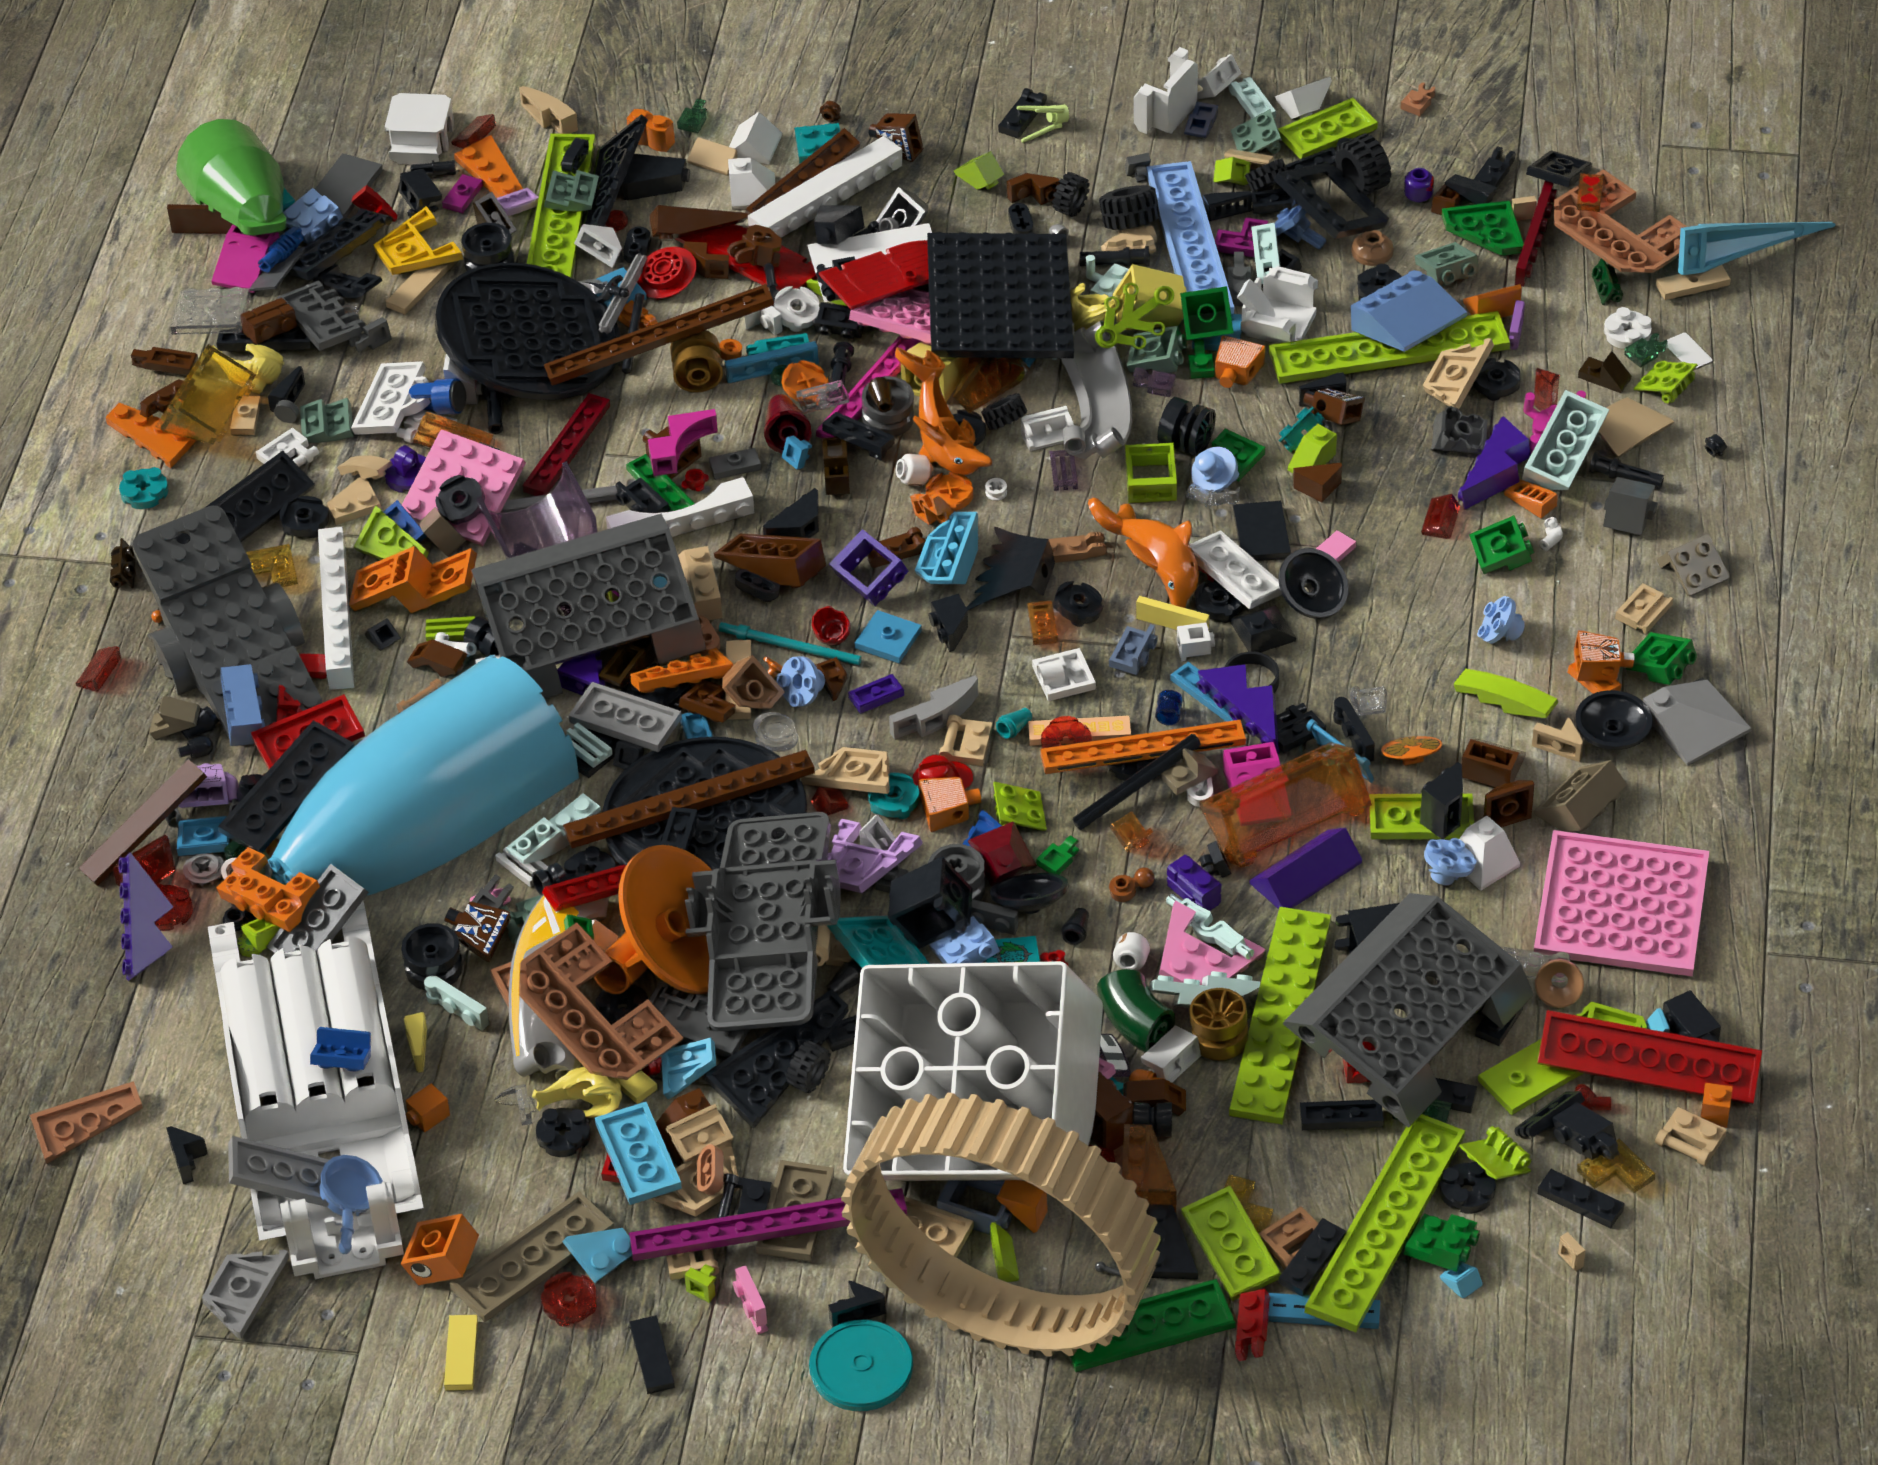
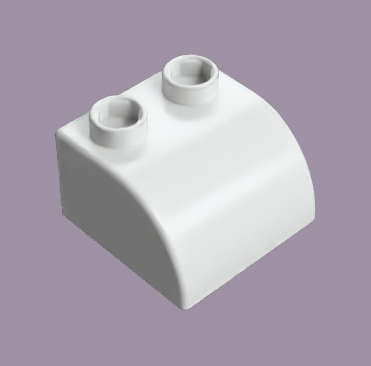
[843,961,1103,1181]

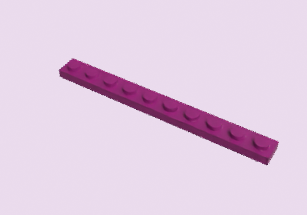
[629,1188,907,1261]

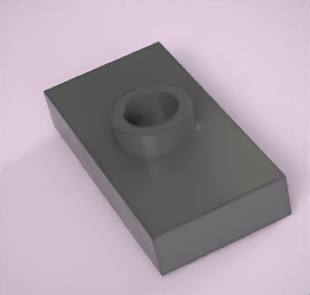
[709,448,761,480]

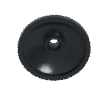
[1278,548,1348,619]
[1575,690,1652,750]
[990,873,1069,914]

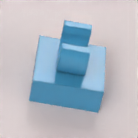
[782,435,812,470]

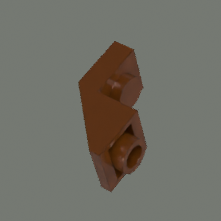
[1007,173,1060,205]
[684,242,729,279]
[407,639,467,677]
[1123,1079,1186,1116]

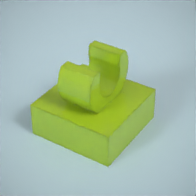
[685,1264,716,1303]

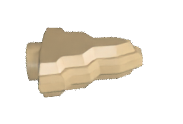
[1101,225,1157,254]

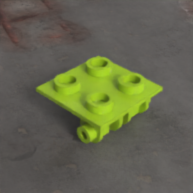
[1634,361,1698,404]
[993,781,1047,831]
[1459,1126,1532,1180]

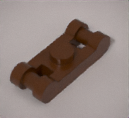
[867,527,926,568]

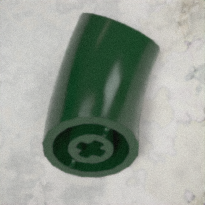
[1097,969,1175,1053]

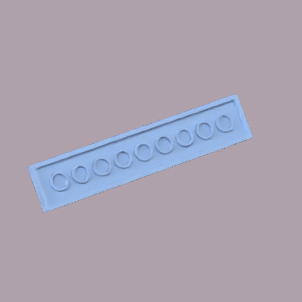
[1146,161,1234,314]

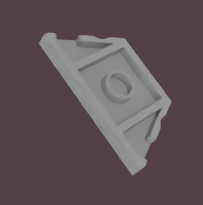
[202,1250,289,1339]

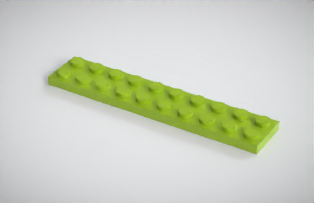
[527,133,596,278]
[1269,311,1510,384]
[1229,907,1331,1125]
[1304,1114,1465,1333]

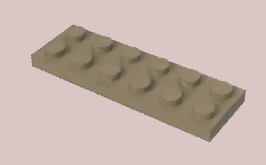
[450,1191,615,1322]

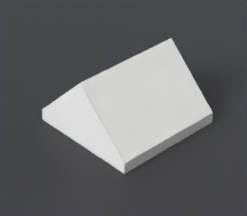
[729,112,782,164]

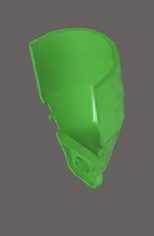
[176,119,287,235]

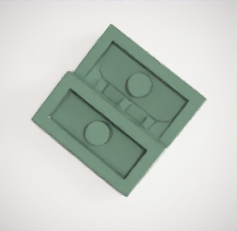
[544,170,599,211]
[300,398,354,443]

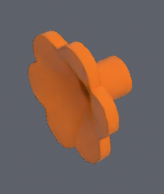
[763,656,783,679]

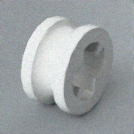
[985,478,1007,501]

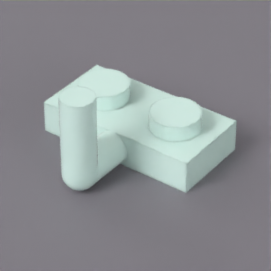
[1086,255,1129,302]

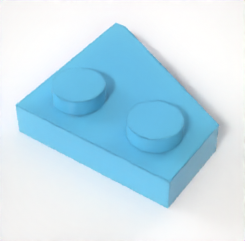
[662,1038,716,1099]
[562,1228,633,1283]

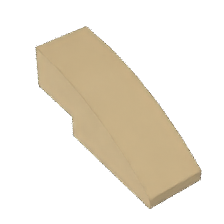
[519,86,578,134]

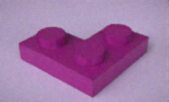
[1215,218,1268,257]

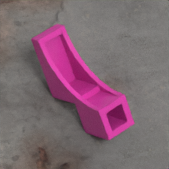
[648,409,718,476]

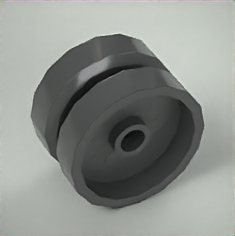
[862,376,914,436]
[928,844,985,901]

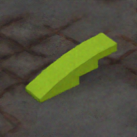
[1453,668,1559,718]

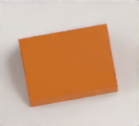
[1463,284,1522,318]

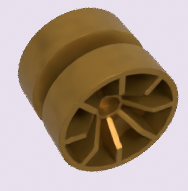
[670,330,723,393]
[1190,988,1249,1060]

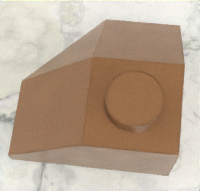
[722,655,785,709]

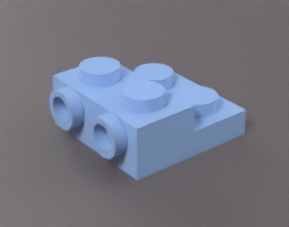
[283,188,343,245]
[929,916,1000,964]

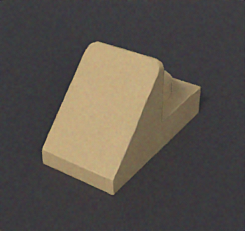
[1532,718,1583,762]

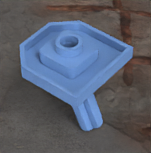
[1275,205,1326,249]

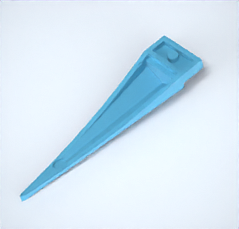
[1678,222,1836,275]

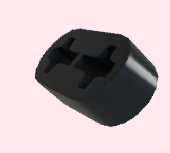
[561,138,589,174]
[1008,203,1033,234]

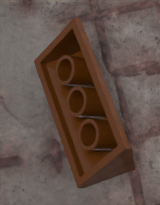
[167,204,232,234]

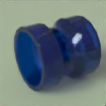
[1155,690,1183,725]

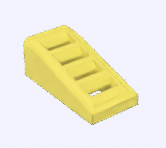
[404,1012,427,1073]

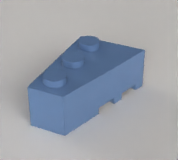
[221,664,265,746]

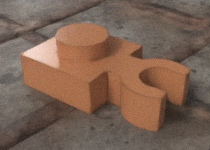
[1400,82,1435,116]

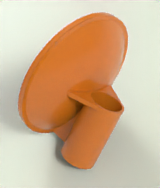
[594,845,712,994]

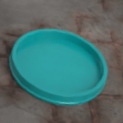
[809,1320,913,1411]

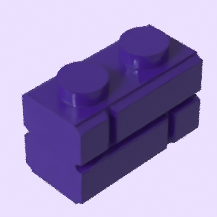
[1167,854,1222,911]

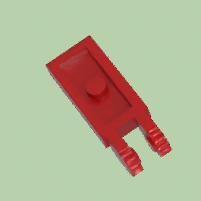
[1235,1289,1270,1361]

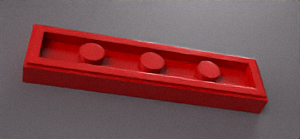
[542,865,626,912]

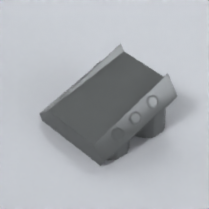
[1431,406,1488,454]

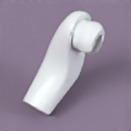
[434,632,476,657]

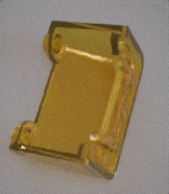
[155,344,257,445]

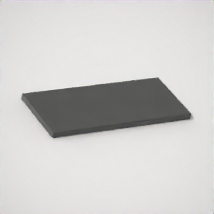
[249,247,306,291]

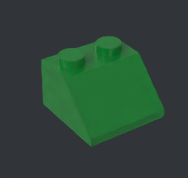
[1180,286,1234,340]

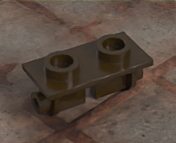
[109,538,136,588]

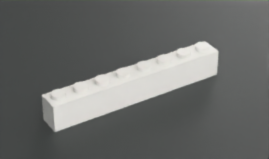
[748,136,902,238]
[318,527,354,690]

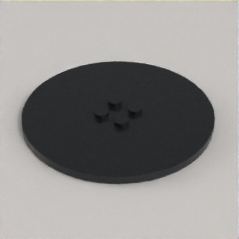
[435,263,621,400]
[602,737,807,870]

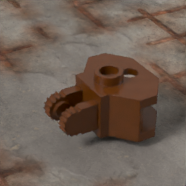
[727,225,782,268]

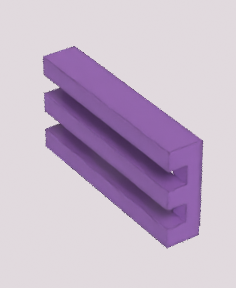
[1509,300,1525,350]

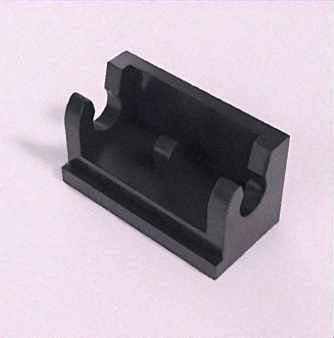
[399,169,442,213]

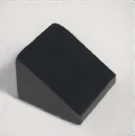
[364,618,401,651]

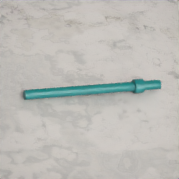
[718,622,862,666]

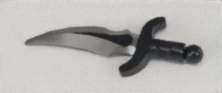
[578,275,629,304]

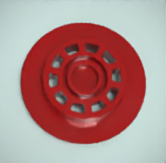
[637,246,696,299]

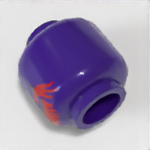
[1404,168,1434,203]

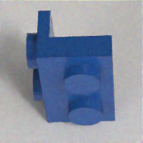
[310,1027,371,1071]

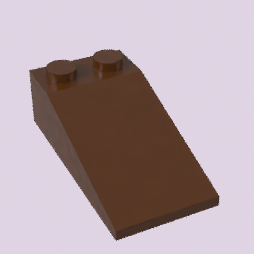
[714,533,826,588]

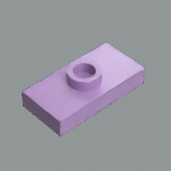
[497,188,539,216]

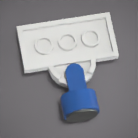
[351,361,466,435]

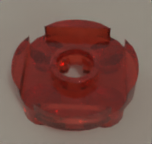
[1041,716,1092,749]
[155,884,193,931]
[541,1272,597,1327]

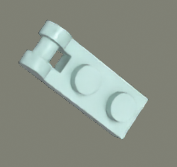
[1228,77,1276,119]
[1252,223,1280,284]
[424,976,489,1031]

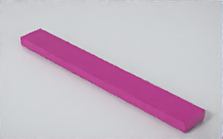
[816,336,921,438]

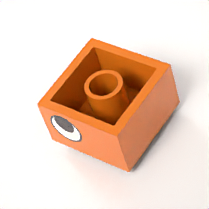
[401,1214,479,1285]

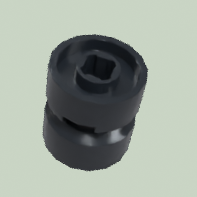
[463,616,499,657]
[1134,1102,1172,1137]

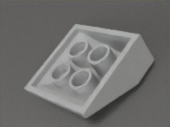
[1643,680,1751,766]

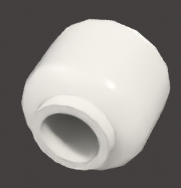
[896,454,933,486]
[1113,932,1150,971]

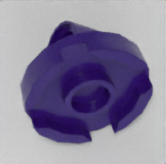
[385,445,426,493]

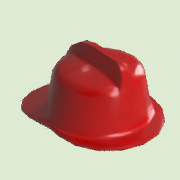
[912,755,973,792]

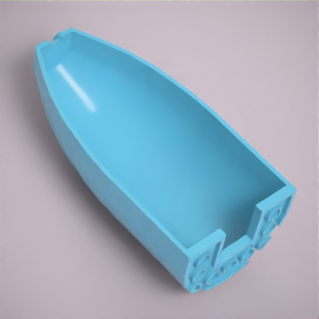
[268,655,579,895]

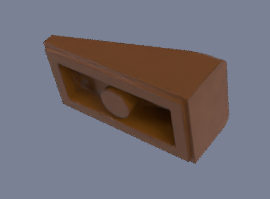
[1431,184,1464,215]

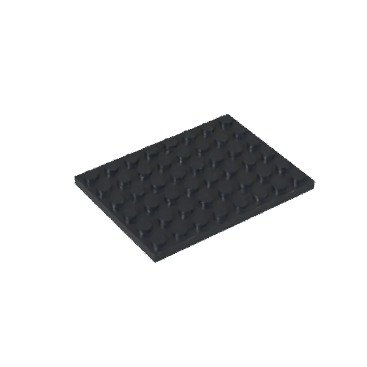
[927,232,1074,358]

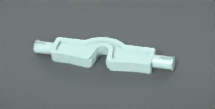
[1166,894,1254,959]

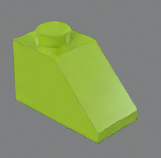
[954,151,1005,190]
[1288,424,1337,473]

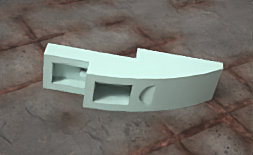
[506,793,602,864]
[1149,971,1260,1007]

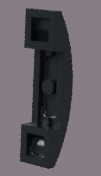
[313,264,383,298]

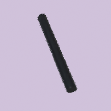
[622,293,644,374]

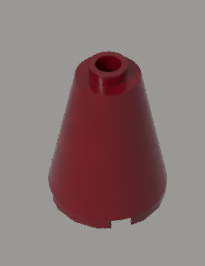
[764,394,812,454]

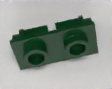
[1592,258,1623,305]

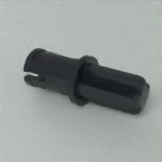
[410,160,456,178]

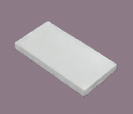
[1189,530,1282,609]

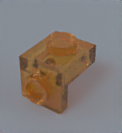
[1110,812,1153,852]

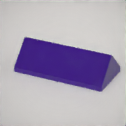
[1249,827,1362,909]

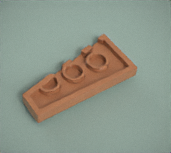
[30,1081,143,1164]

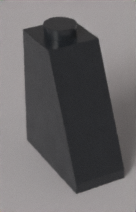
[623,153,690,201]
[814,205,865,244]

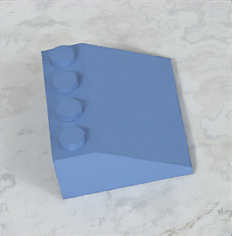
[1351,270,1467,352]

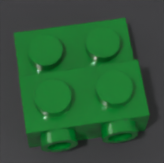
[1469,515,1535,574]
[1626,632,1697,685]
[1404,1214,1480,1272]

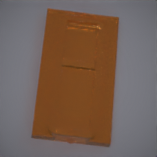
[413,411,493,448]

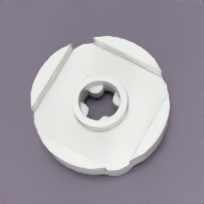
[773,286,819,332]
[1604,307,1652,349]

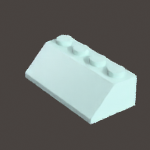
[1522,390,1609,490]

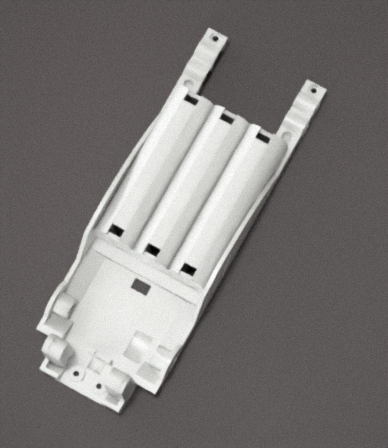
[208,901,424,1279]

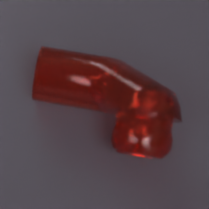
[1574,1084,1611,1110]

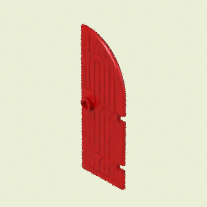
[675,224,817,291]
[819,240,928,310]

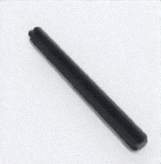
[1072,734,1201,830]

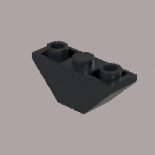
[763,488,819,538]

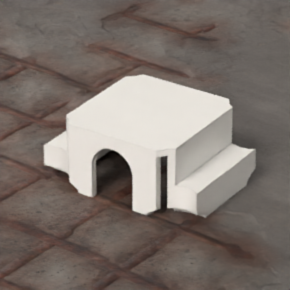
[1134,47,1198,134]
[385,93,454,164]
[1241,266,1318,344]

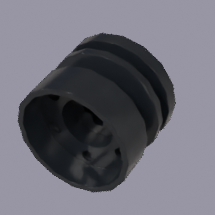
[1157,396,1216,456]

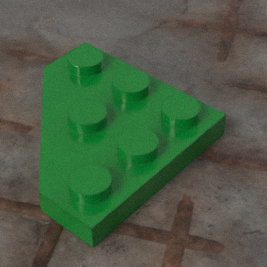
[1441,201,1524,256]

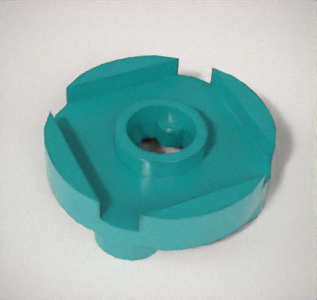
[119,467,169,509]
[868,772,919,819]

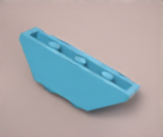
[915,512,978,584]

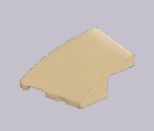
[1598,397,1674,458]

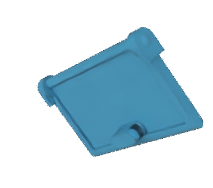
[1307,719,1374,783]

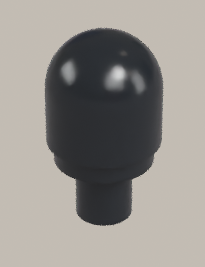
[177,736,213,758]

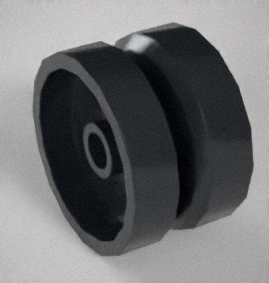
[461,222,515,271]
[401,923,463,991]

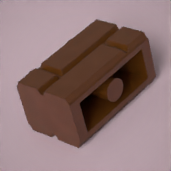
[240,297,297,344]

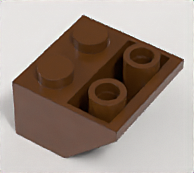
[1462,738,1526,787]
[1090,1071,1134,1155]

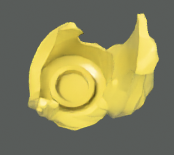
[1070,283,1124,332]
[211,344,284,394]
[532,1067,622,1118]

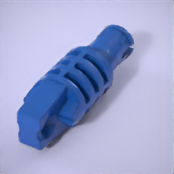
[258,226,304,272]

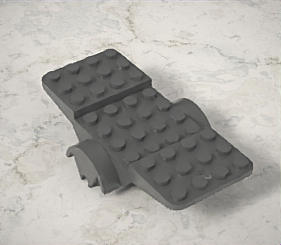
[133,505,322,737]
[685,812,841,1031]

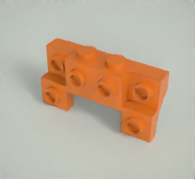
[216,847,320,932]

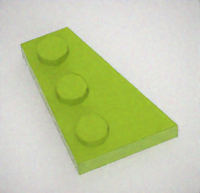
[354,505,429,560]

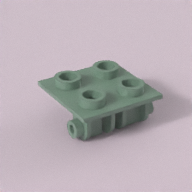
[1231,109,1281,154]

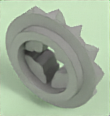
[183,853,224,887]

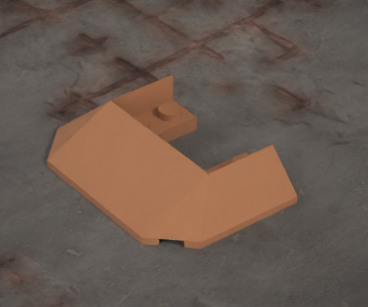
[1554,169,1687,273]
[519,923,683,1080]

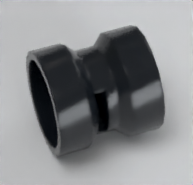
[532,863,567,896]

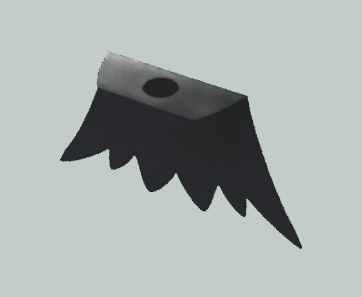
[966,527,1055,610]

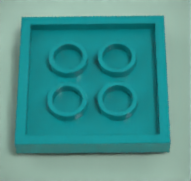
[827,915,930,968]

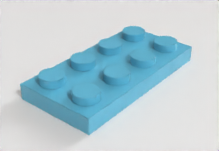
[595,1102,682,1205]

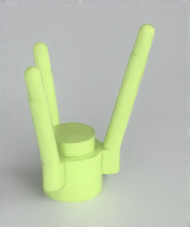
[1017,104,1069,143]

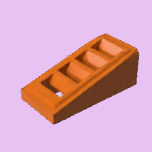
[1504,479,1558,518]

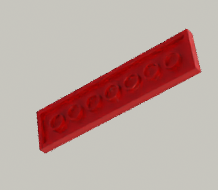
[1537,1010,1762,1105]

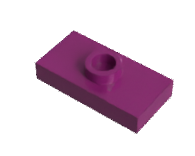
[442,174,483,214]

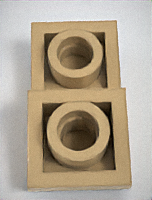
[337,455,393,480]

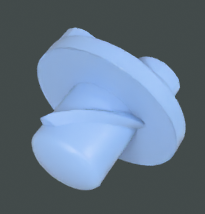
[1191,447,1239,495]
[1477,596,1525,644]
[776,656,825,707]
[1424,838,1477,885]

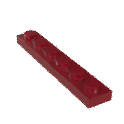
[1515,181,1558,287]
[522,393,610,496]

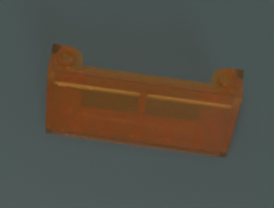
[1199,742,1372,867]

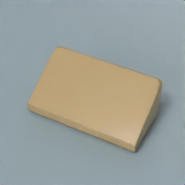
[687,138,738,175]
[1224,149,1274,170]

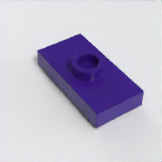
[848,674,904,714]

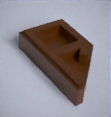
[815,657,847,701]

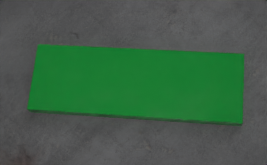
[1069,1279,1236,1372]

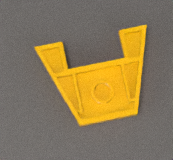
[373,206,463,275]

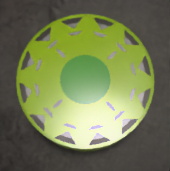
[237,933,263,957]

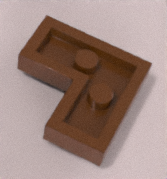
[679,679,736,723]

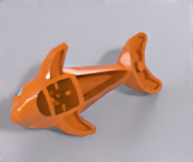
[895,347,992,475]
[1088,498,1199,608]

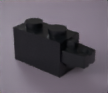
[1663,990,1721,1042]
[1552,1102,1620,1160]

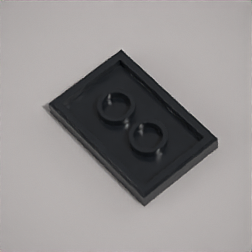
[1526,150,1592,188]
[1233,500,1291,561]

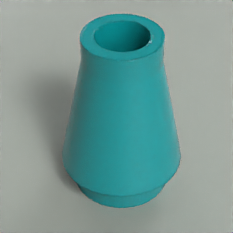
[996,707,1033,739]

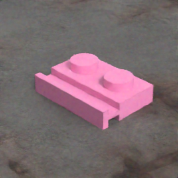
[733,1265,768,1335]

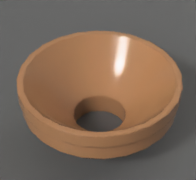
[1351,230,1394,266]
[1535,959,1584,1008]

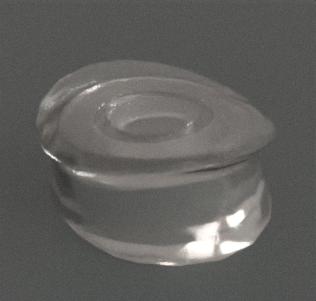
[753,712,798,752]

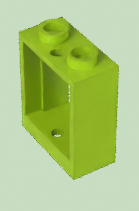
[1125,443,1177,503]

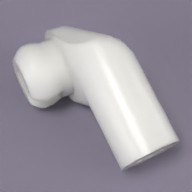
[1540,517,1563,551]

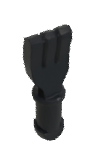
[764,263,779,301]

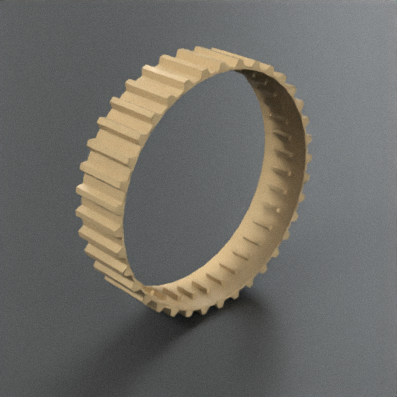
[841,1093,1161,1356]

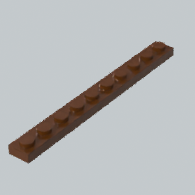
[544,284,775,386]
[563,750,815,849]

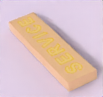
[1028,716,1131,746]

